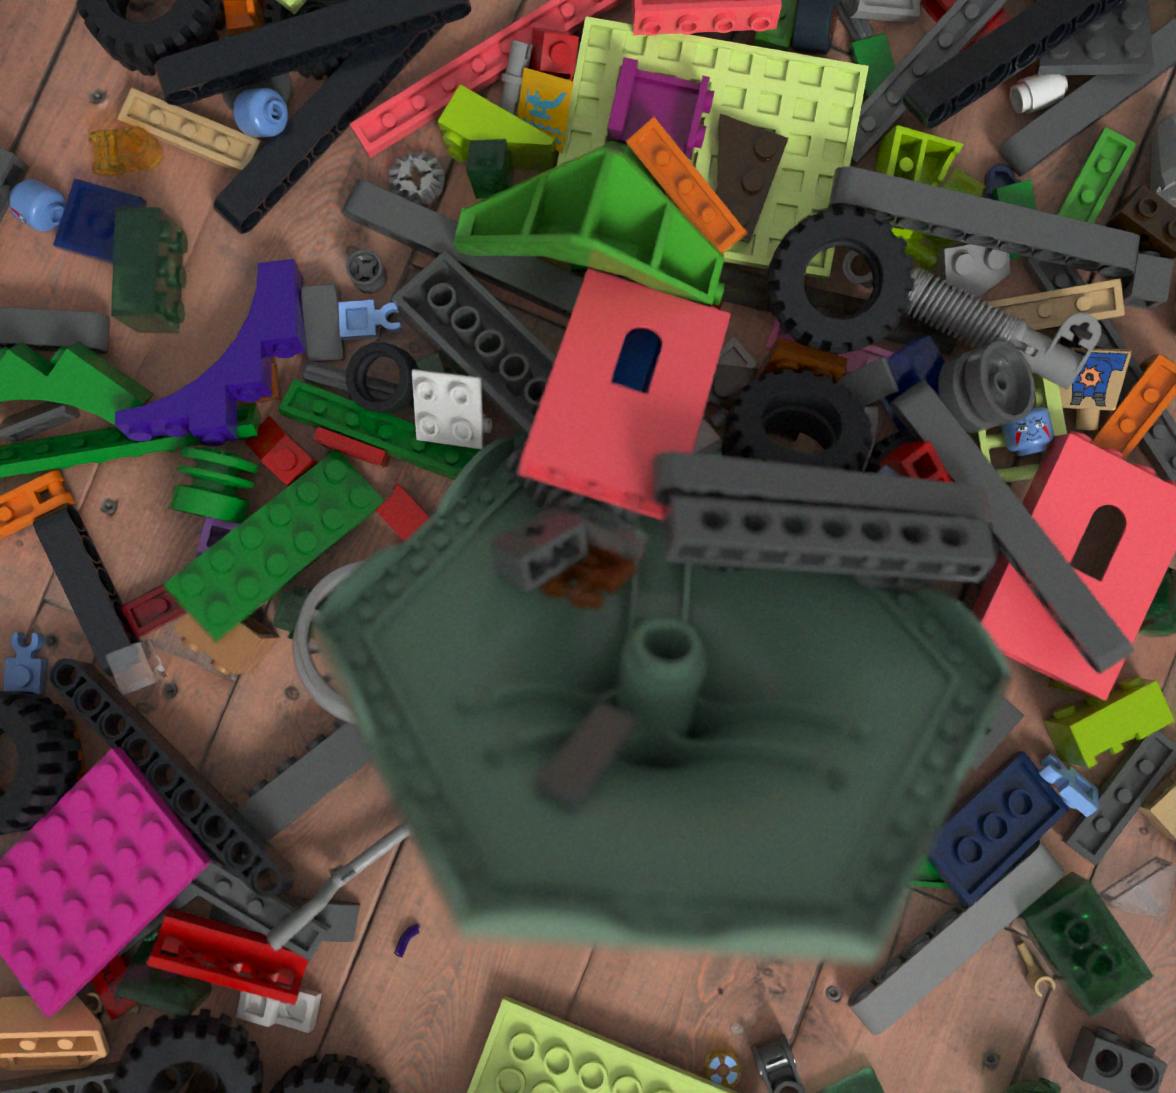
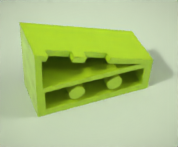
[874,125,964,241]
[1043,675,1175,769]

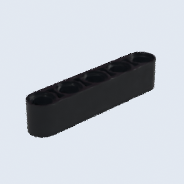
[33,503,146,676]

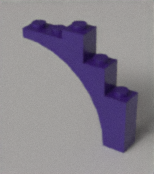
[115,259,306,446]

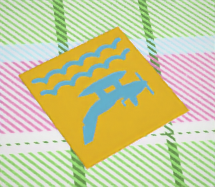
[517,67,574,153]

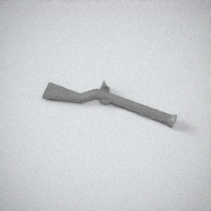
[267,822,409,951]

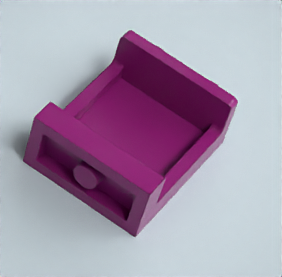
[607,57,715,160]

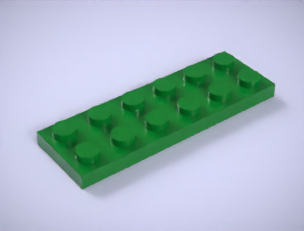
[164,449,385,643]

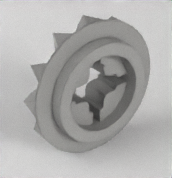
[389,150,445,206]

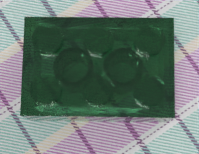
[111,206,188,334]
[1016,872,1154,1018]

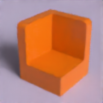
[222,0,265,36]

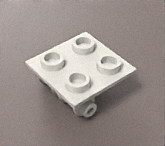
[412,369,492,449]

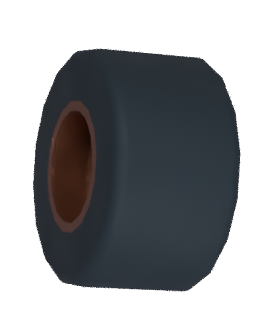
[792,0,839,55]

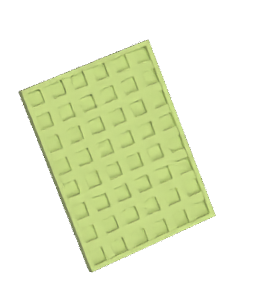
[557,16,869,280]

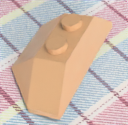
[0,995,109,1071]

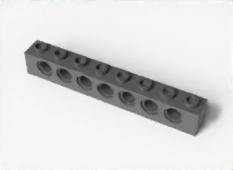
[663,496,996,582]

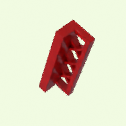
[147,908,309,1005]

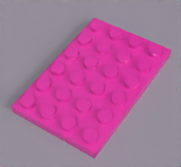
[0,747,212,1018]

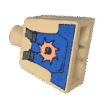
[1059,347,1132,430]

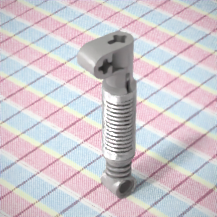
[842,250,1101,390]

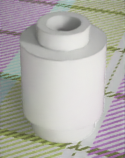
[1009,73,1068,114]

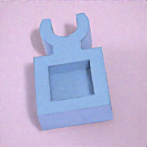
[338,300,402,340]
[1039,753,1099,817]

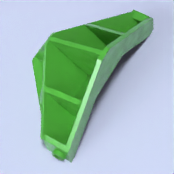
[453,141,725,306]

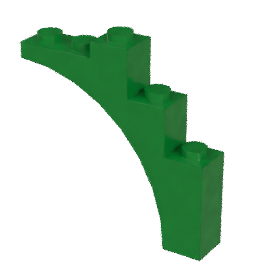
[0,341,153,425]

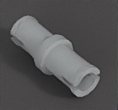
[499,40,534,117]

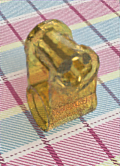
[88,126,163,176]

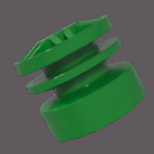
[168,447,259,524]

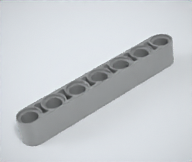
[847,840,1065,1035]

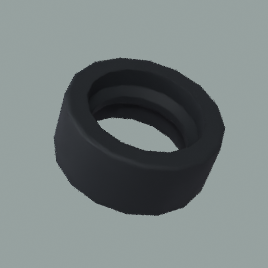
[346,342,418,413]

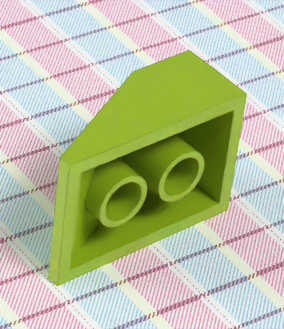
[438,84,557,171]

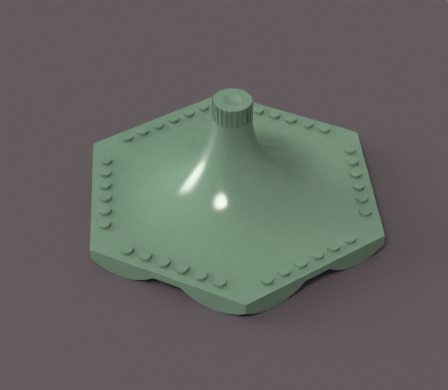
[312,433,1012,963]

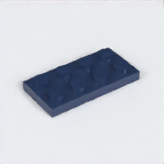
[926,751,1069,906]

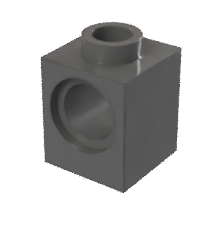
[1121,251,1174,310]

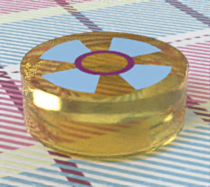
[704,1048,742,1089]

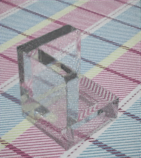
[106,638,167,696]

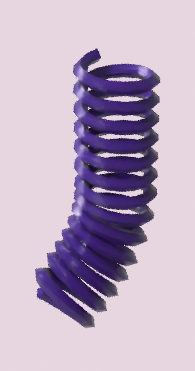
[394,924,420,958]

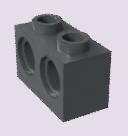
[1068,1026,1168,1093]

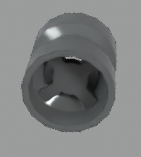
[346,249,388,294]

